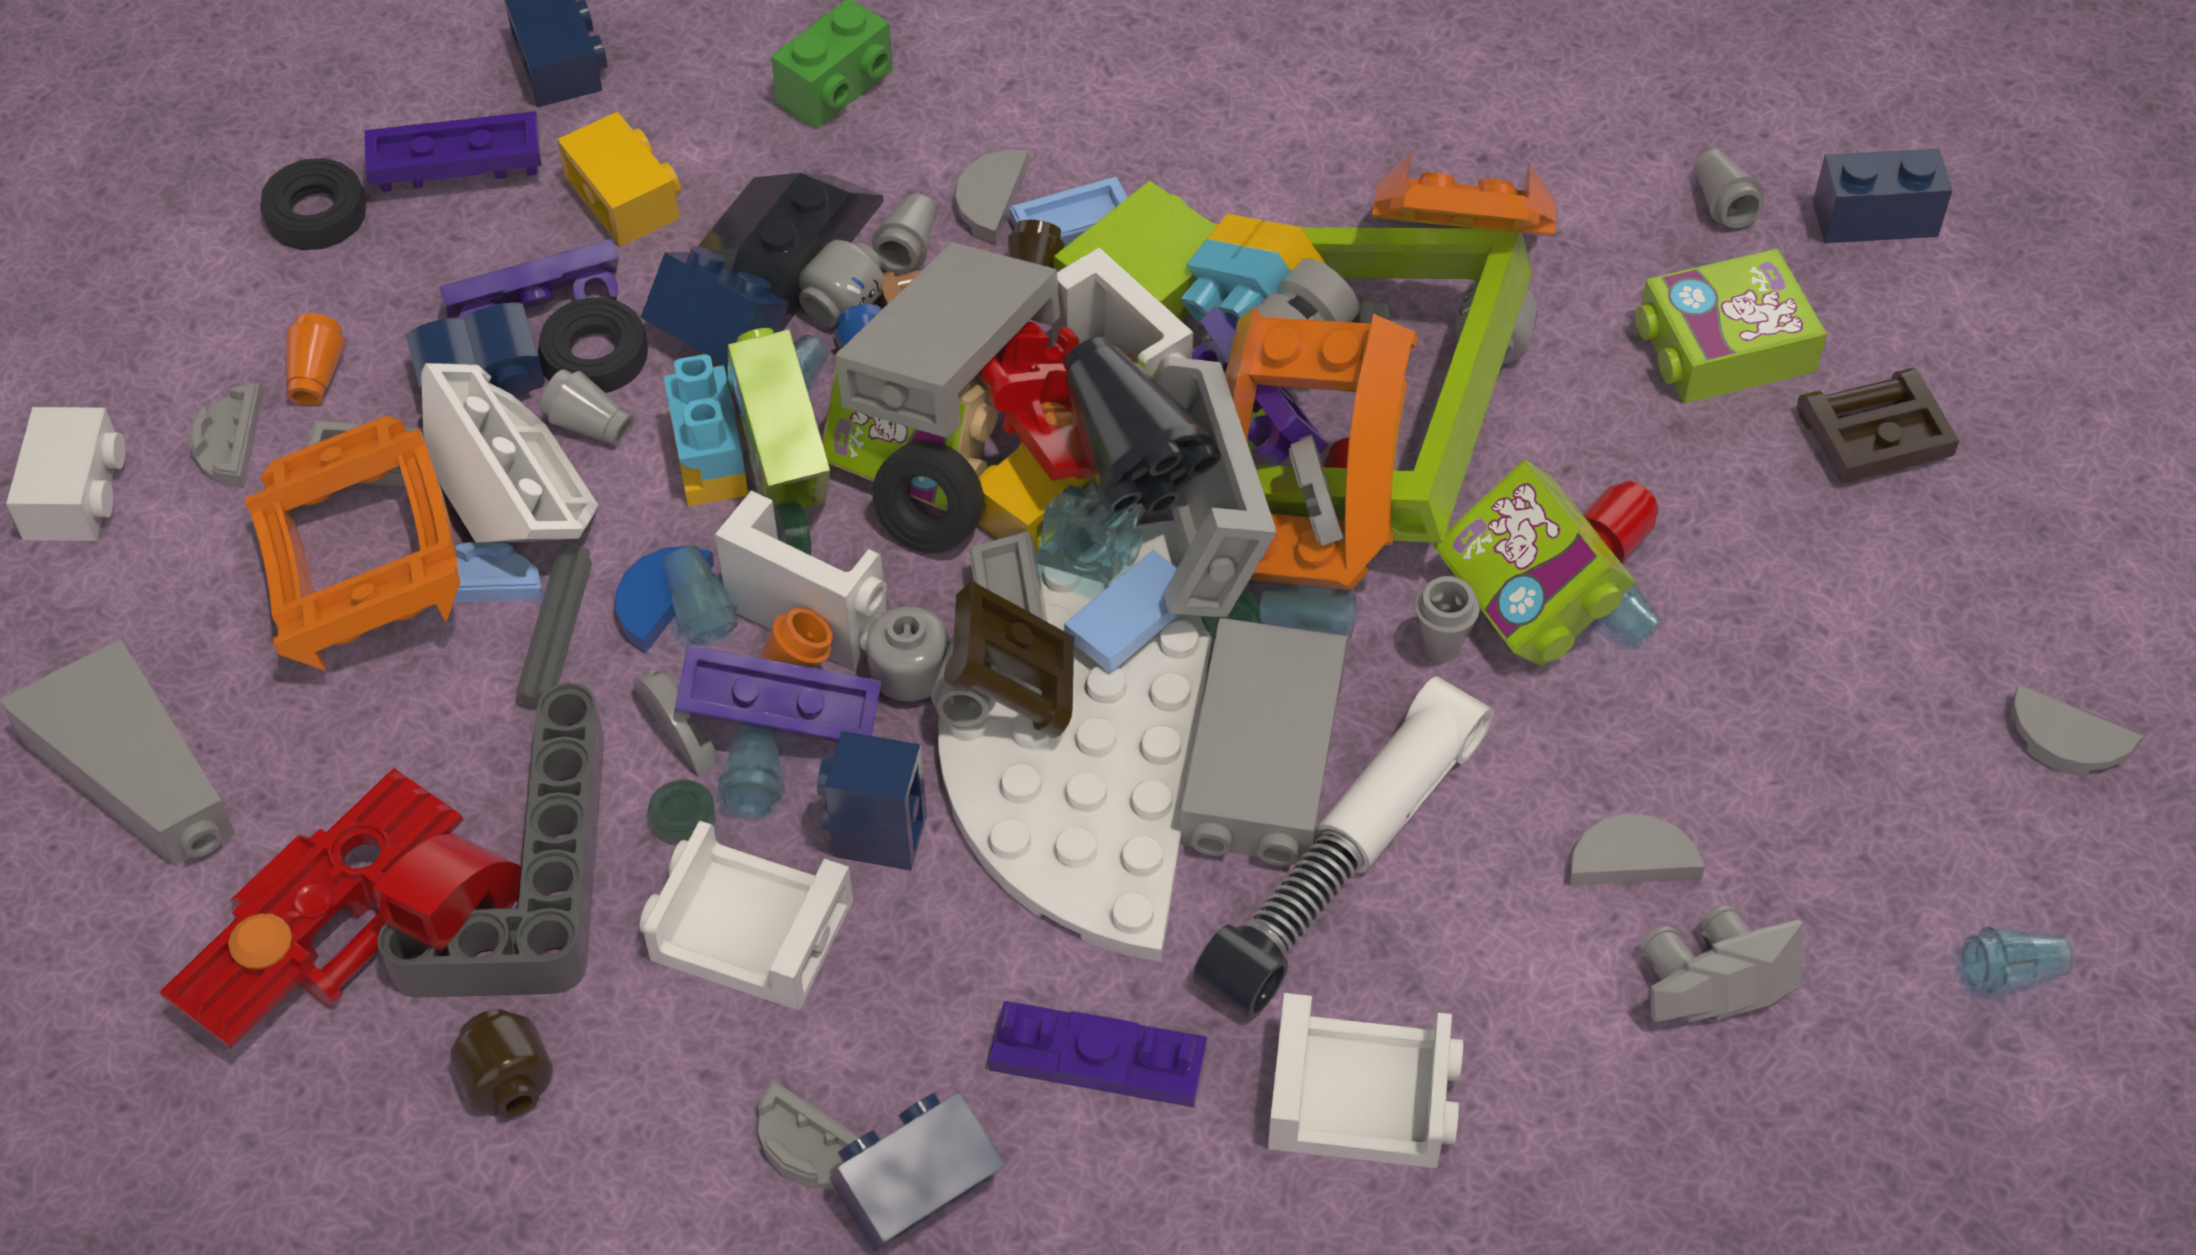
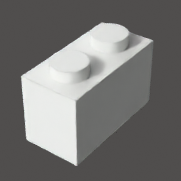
[6,407,125,541]

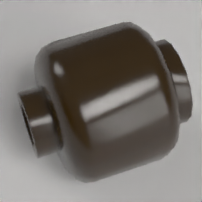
[450,1009,553,1117]

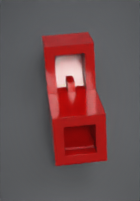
[373,834,522,952]

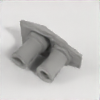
[1640,905,1803,1023]

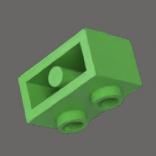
[771,0,893,129]

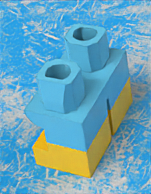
[1181,214,1326,325]
[663,354,748,506]

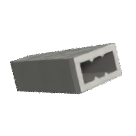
[0,639,235,866]

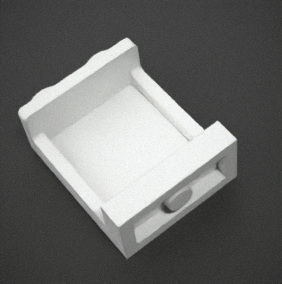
[1052,248,1193,377]
[715,490,887,671]
[640,821,853,1011]
[1268,993,1463,1168]

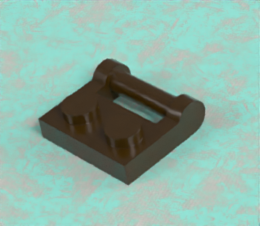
[1797,367,1960,484]
[944,581,1074,738]

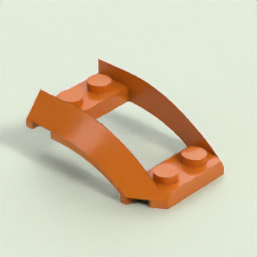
[1372,151,1556,237]
[1225,307,1418,590]
[245,415,460,671]

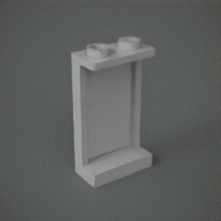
[835,242,1060,438]
[1152,357,1277,618]
[1180,618,1347,866]

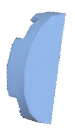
[454,541,543,602]

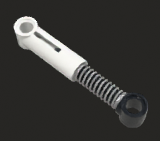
[1193,676,1494,1018]

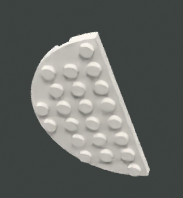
[938,521,1217,962]

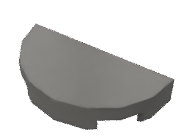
[955,149,1029,245]
[189,383,264,488]
[1289,435,1343,546]
[633,669,719,777]
[2009,684,2143,776]
[1569,813,1705,885]
[758,1079,859,1189]

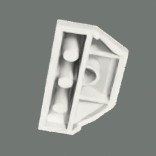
[421,363,599,543]

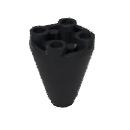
[1063,337,1221,515]

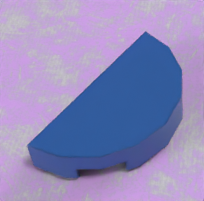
[616,546,714,654]

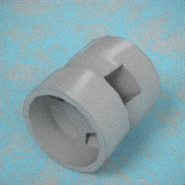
[1256,258,1359,322]

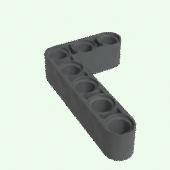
[377,682,604,998]

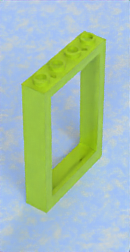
[1247,227,1533,543]

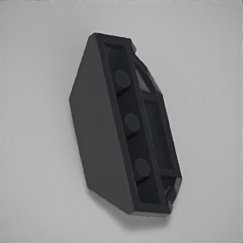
[697,173,884,332]

